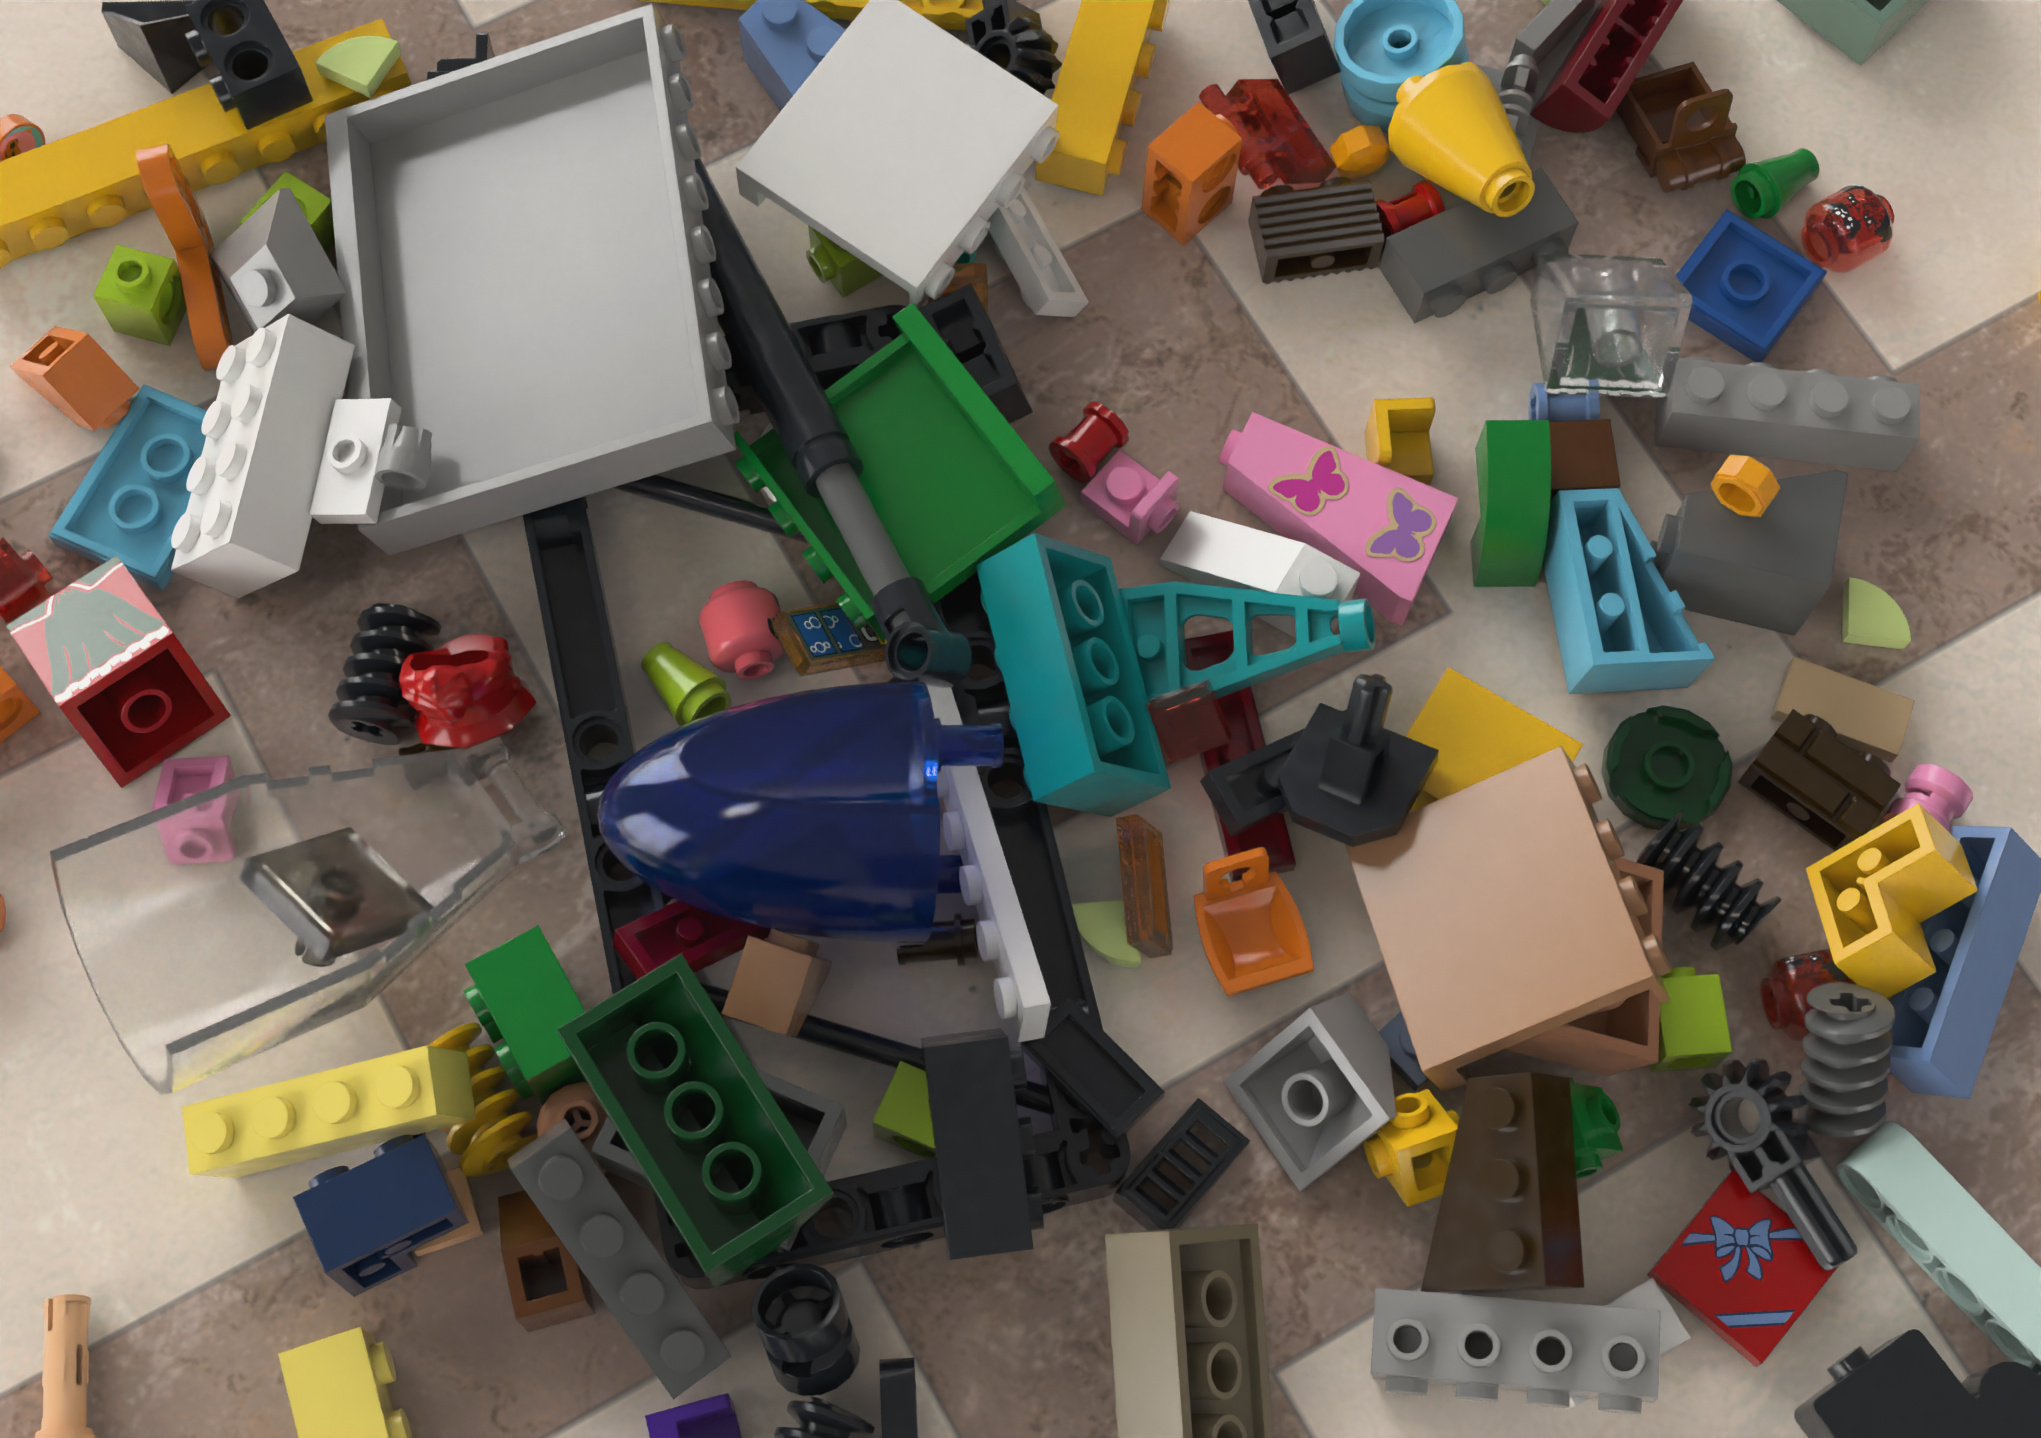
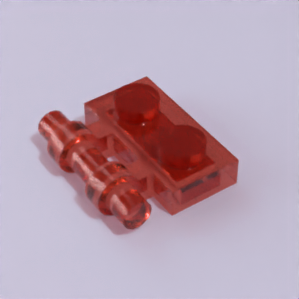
[1199,79,1336,190]

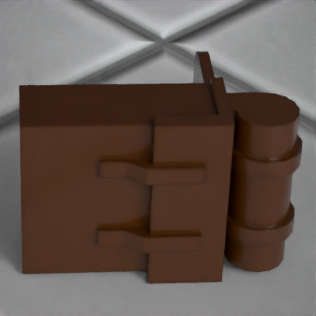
[1616,61,1746,193]

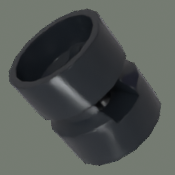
[751,1264,860,1396]

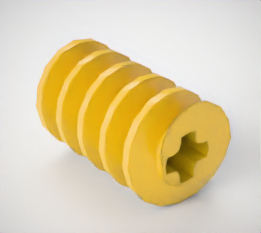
[428,1022,538,1177]

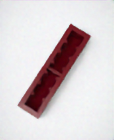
[1530,0,1683,133]

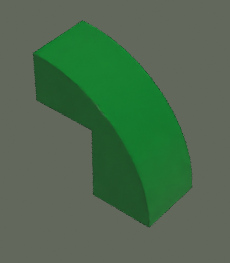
[1470,420,1551,587]

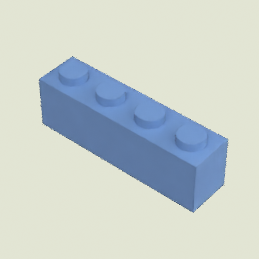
[1888,826,2041,1099]

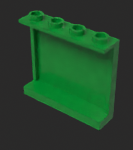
[734,302,1067,642]

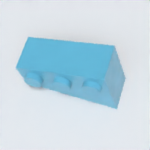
[1543,488,1715,694]

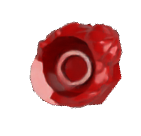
[399,634,537,749]

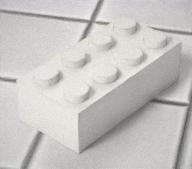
[171,314,355,598]

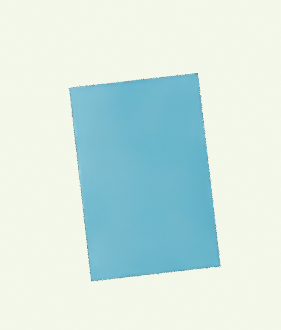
[48,384,207,591]

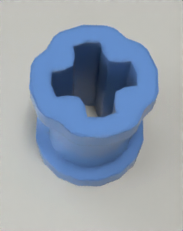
[1528,383,1600,422]

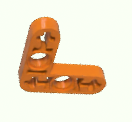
[136,144,234,372]

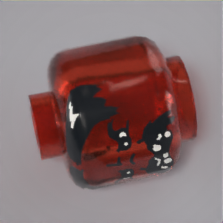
[1801,185,1894,273]
[1760,949,1857,1041]

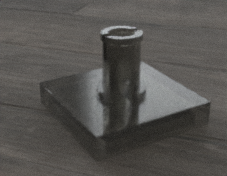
[239,827,433,967]

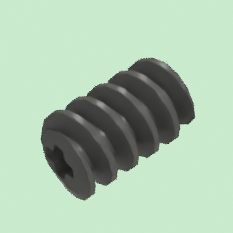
[1798,982,1895,1137]

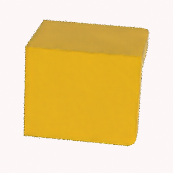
[1364,397,1436,485]

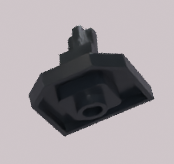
[1278,673,1439,847]

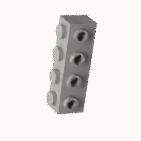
[1655,356,1920,472]
[1371,1288,1661,1414]

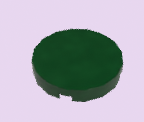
[1601,705,1733,830]

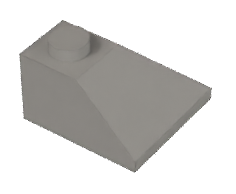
[210,188,347,335]
[1223,992,1397,1192]

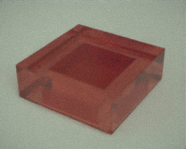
[1146,678,1232,763]

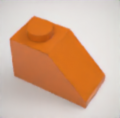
[10,326,140,431]

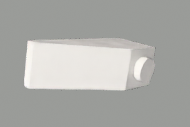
[1159,511,1360,638]

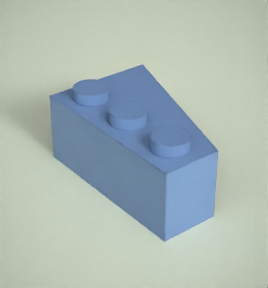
[738,0,846,112]

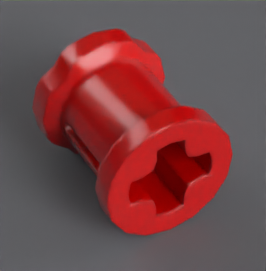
[1376,180,1446,248]
[1048,401,1129,483]

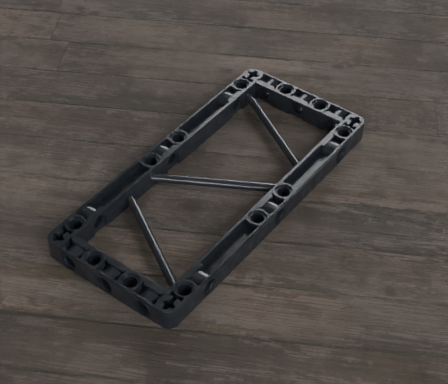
[523,305,1130,1290]

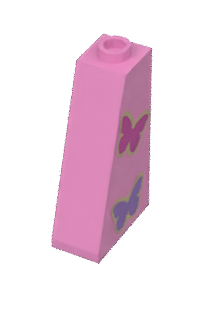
[1219,412,1459,627]

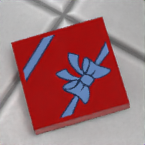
[1647,1171,1838,1367]

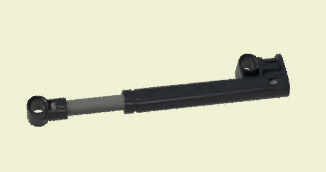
[694,158,972,688]

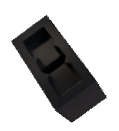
[185,0,313,130]
[1248,0,1341,95]
[918,283,1033,424]

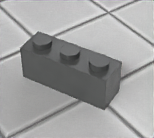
[1379,167,1579,323]

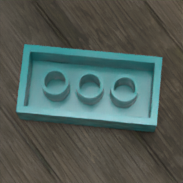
[976,533,1171,817]

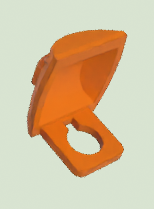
[1193,847,1314,997]

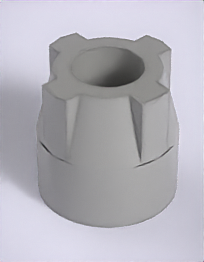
[375,423,433,491]

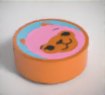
[0,114,45,161]

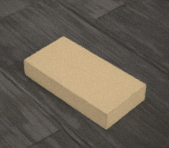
[1771,656,1915,763]

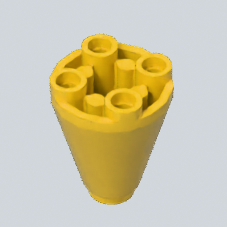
[1388,62,1535,217]

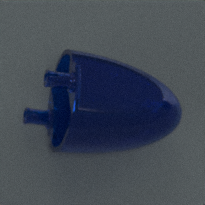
[597,681,1004,943]

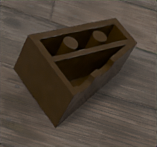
[1421,1072,1584,1294]

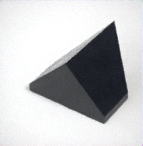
[101,0,207,94]

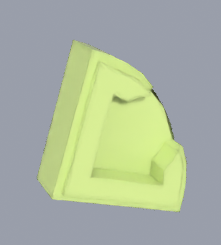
[316,36,402,98]
[1842,577,1911,650]
[1072,899,1141,968]

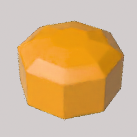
[1329,125,1391,179]
[1710,455,1781,517]

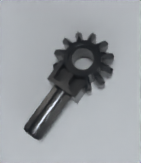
[965,0,1062,95]
[1688,1059,1858,1270]

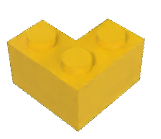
[1806,803,1978,999]

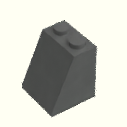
[1650,470,1848,636]

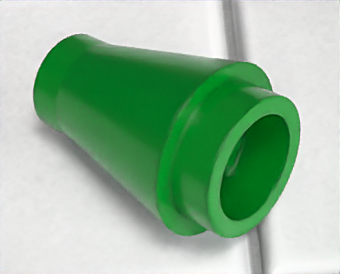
[1730,148,1820,219]

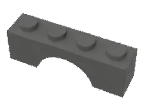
[507,1119,732,1400]

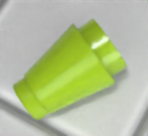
[641,642,731,732]

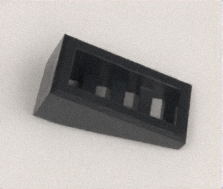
[1113,1098,1250,1230]

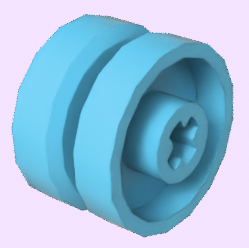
[1334,0,1470,133]

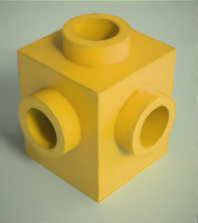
[1364,1089,1460,1207]

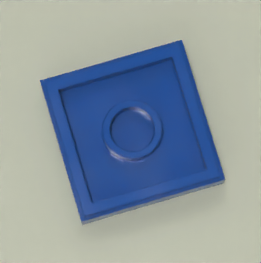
[1659,209,1827,362]

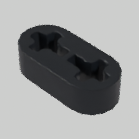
[879,1357,918,1438]

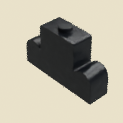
[1794,1329,2041,1438]

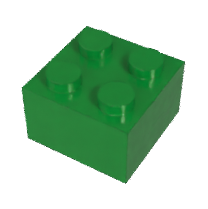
[463,925,587,1106]

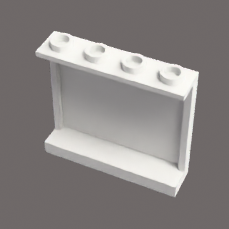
[736,0,1060,308]

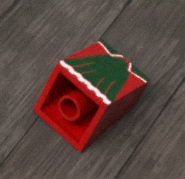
[6,555,231,788]

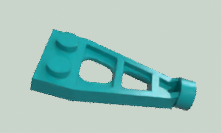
[1119,581,1376,713]

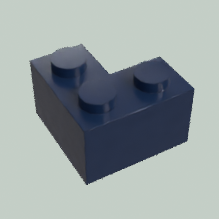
[293,1134,469,1297]

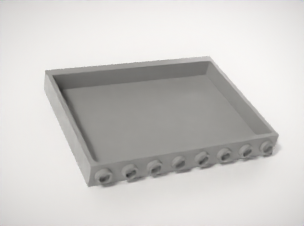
[325,3,740,556]

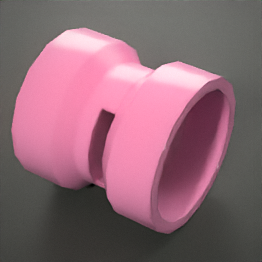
[1883,763,1973,833]

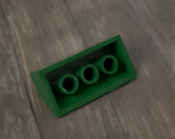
[556,954,834,1288]

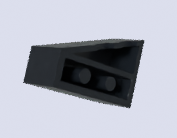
[921,1028,1044,1260]

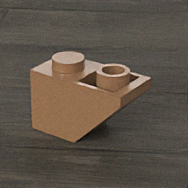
[722,928,832,1036]

